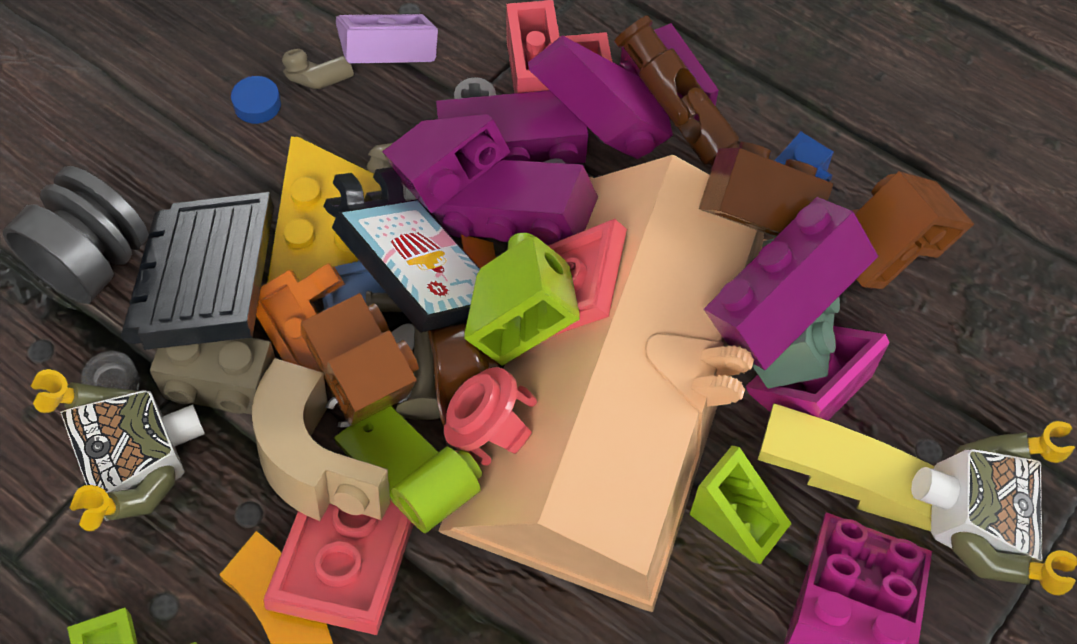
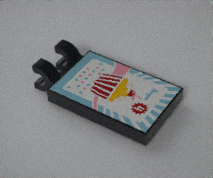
[323,167,480,333]

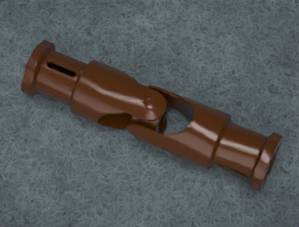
[614,15,740,167]

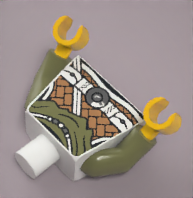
[31,369,205,531]
[911,421,1077,595]

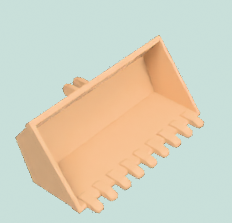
[439,155,766,612]

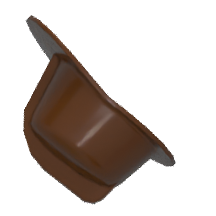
[428,323,499,426]

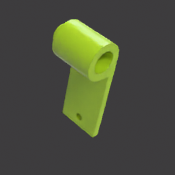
[333,406,482,534]

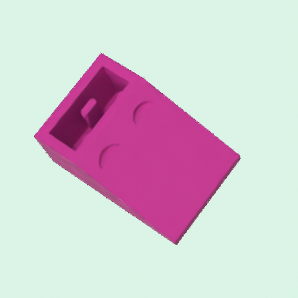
[784,512,932,644]

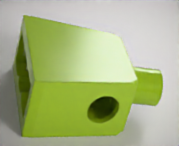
[464,233,580,366]

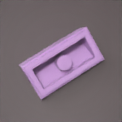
[336,14,438,63]

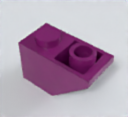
[382,114,511,214]

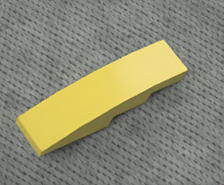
[758,403,935,531]

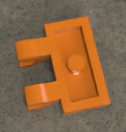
[256,263,345,372]

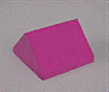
[745,326,890,421]

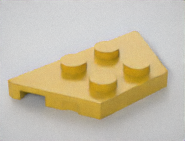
[267,136,381,283]

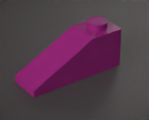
[528,35,673,159]

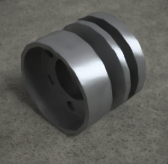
[3,166,149,304]

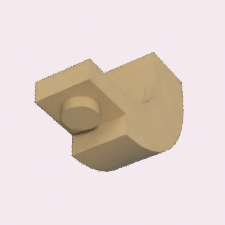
[252,358,390,521]

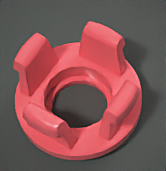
[444,367,537,466]

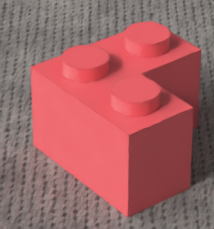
[506,0,612,93]

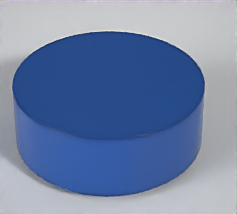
[231,76,281,124]

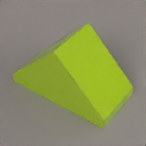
[690,446,791,564]

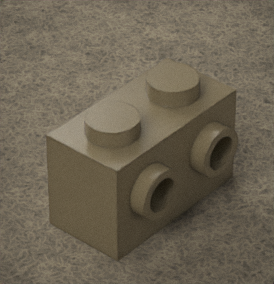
[150,338,276,415]

